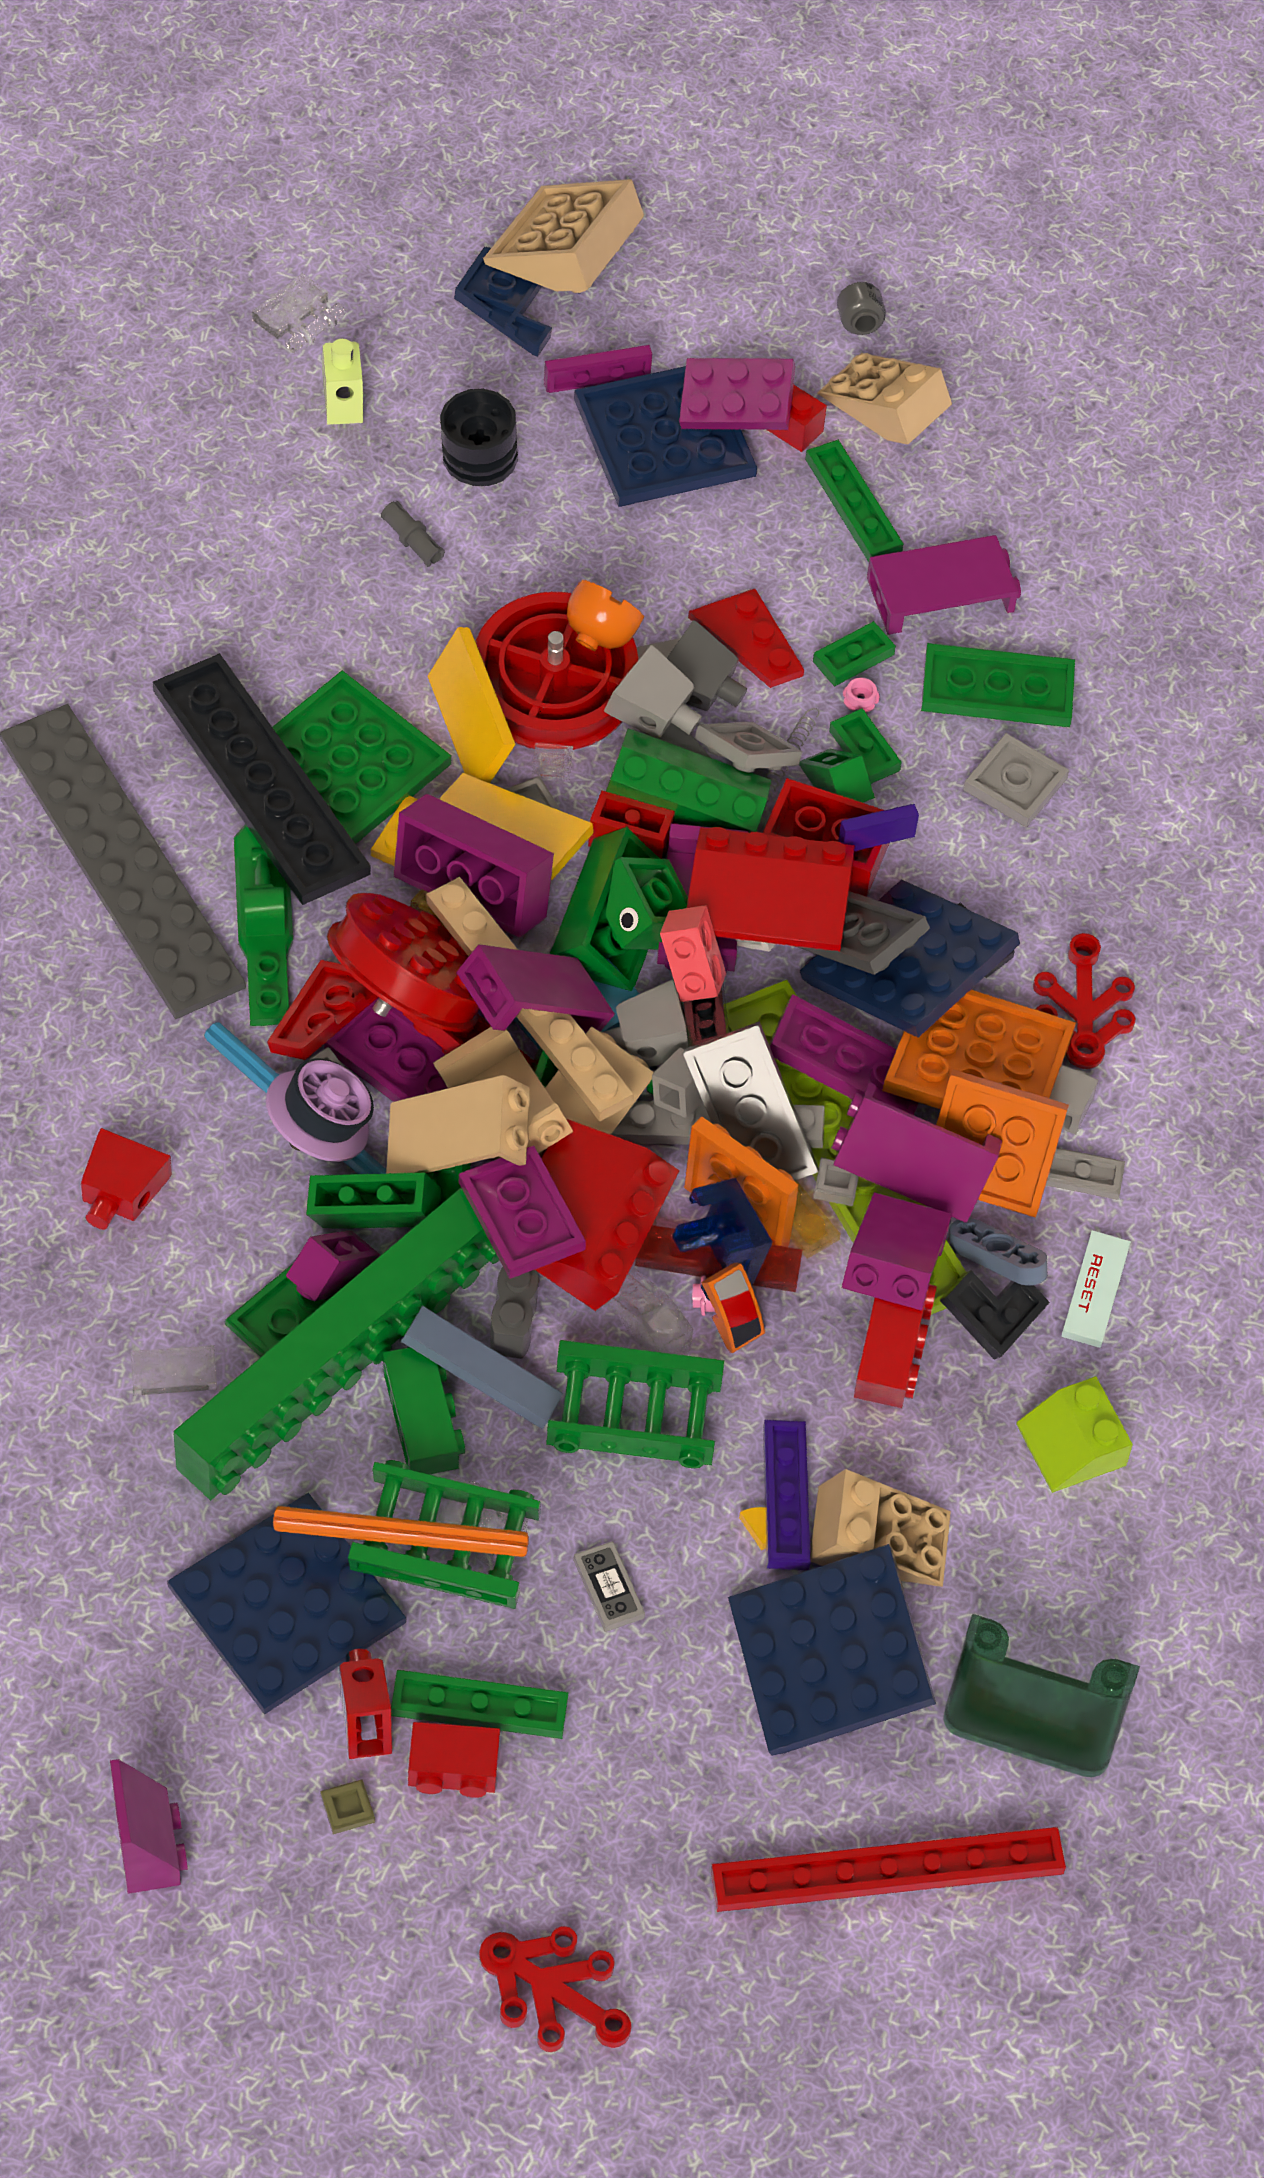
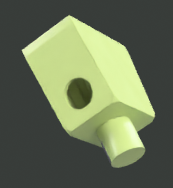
[322,339,363,425]

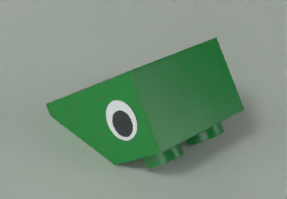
[605,857,688,950]

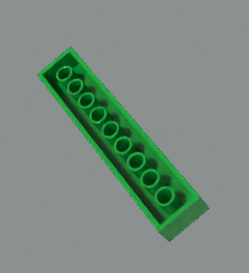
[173,1188,500,1501]

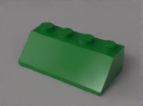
[606,728,772,833]
[550,827,660,991]

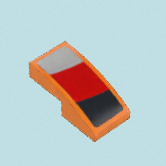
[701,1262,765,1353]

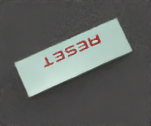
[1061,1230,1131,1348]

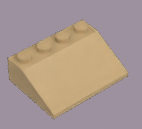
[483,179,644,293]

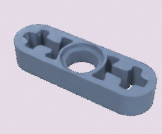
[949,1218,1048,1285]

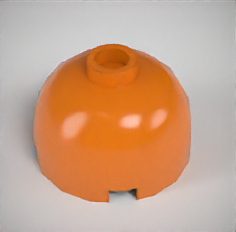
[567,580,644,651]

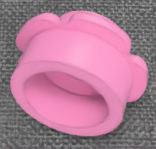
[843,678,880,712]
[692,1275,715,1316]

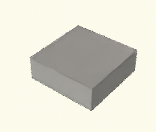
[813,1158,859,1206]

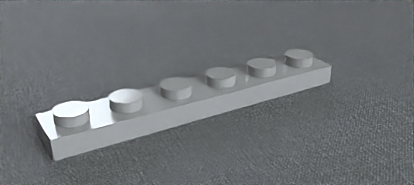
[611,1101,825,1148]

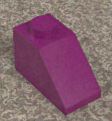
[286,1230,380,1301]

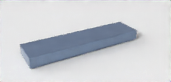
[401,1306,563,1429]

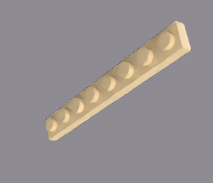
[426,877,634,1121]

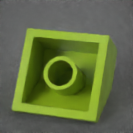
[1016,1376,1133,1493]

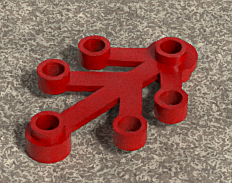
[1033,933,1136,1069]
[479,1926,631,2052]

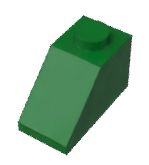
[799,748,875,803]

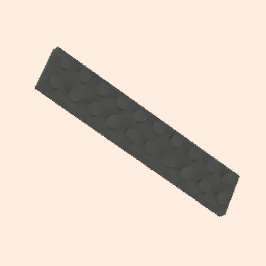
[0,704,246,1020]

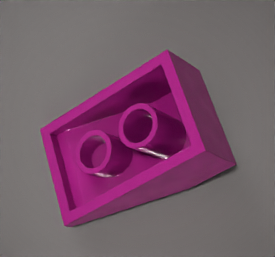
[110,1759,188,1894]

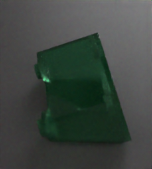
[943,1614,1140,1778]

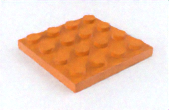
[882,990,1076,1109]

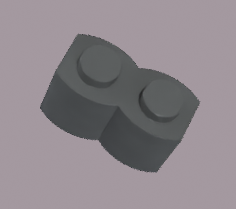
[490,1267,539,1359]

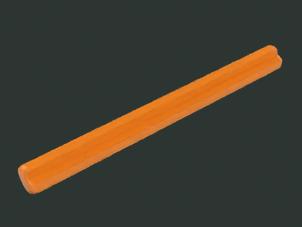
[273,1506,529,1557]

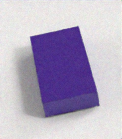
[838,804,919,851]

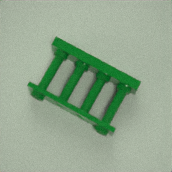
[546,1340,725,1469]
[348,1460,541,1609]

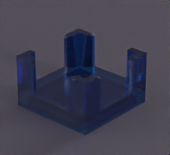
[672,1178,773,1301]

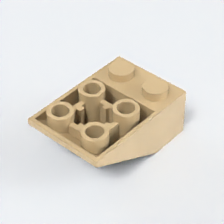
[817,353,952,445]
[810,1469,951,1587]

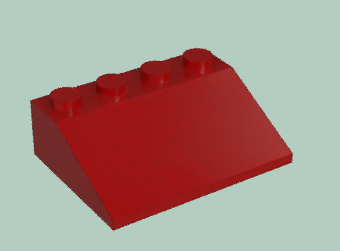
[687,827,855,951]
[535,1119,680,1311]

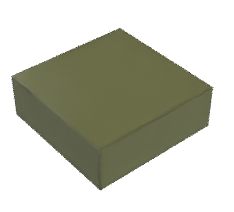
[320,1779,375,1835]

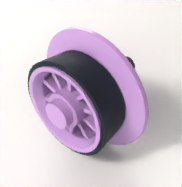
[266,1058,374,1162]

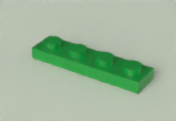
[805,439,904,562]
[391,1670,569,1739]

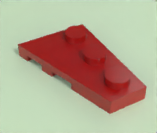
[688,588,804,688]
[267,960,378,1060]

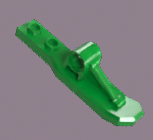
[234,824,293,1026]

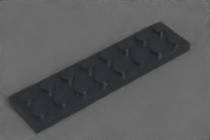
[153,653,371,905]

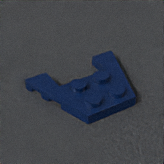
[454,247,580,357]

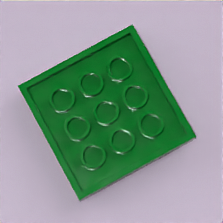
[273,670,452,844]

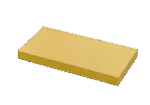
[427,627,516,783]
[439,773,593,880]

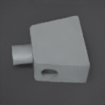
[604,645,702,738]
[604,980,688,1067]

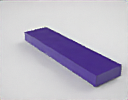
[763,1420,811,1570]

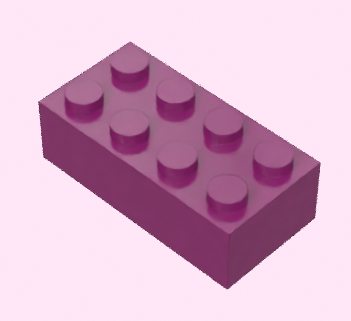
[394,794,554,938]

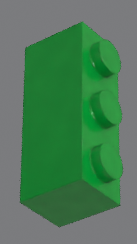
[306,1173,442,1229]
[382,1347,465,1475]

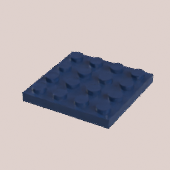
[574,366,757,507]
[800,879,1020,1038]
[167,1492,406,1715]
[728,1544,936,1756]

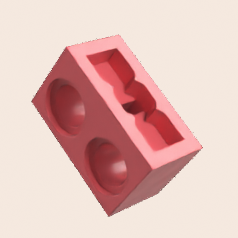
[660,905,726,1002]

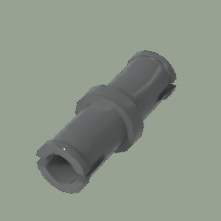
[381,501,445,567]

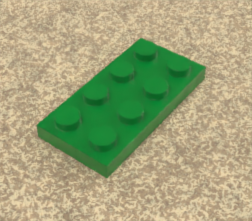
[921,643,1075,728]

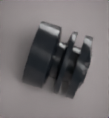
[440,388,518,486]

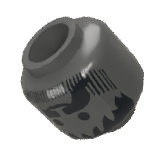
[837,282,886,335]

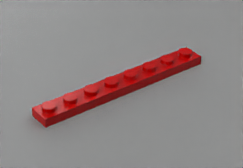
[711,1827,1066,1912]

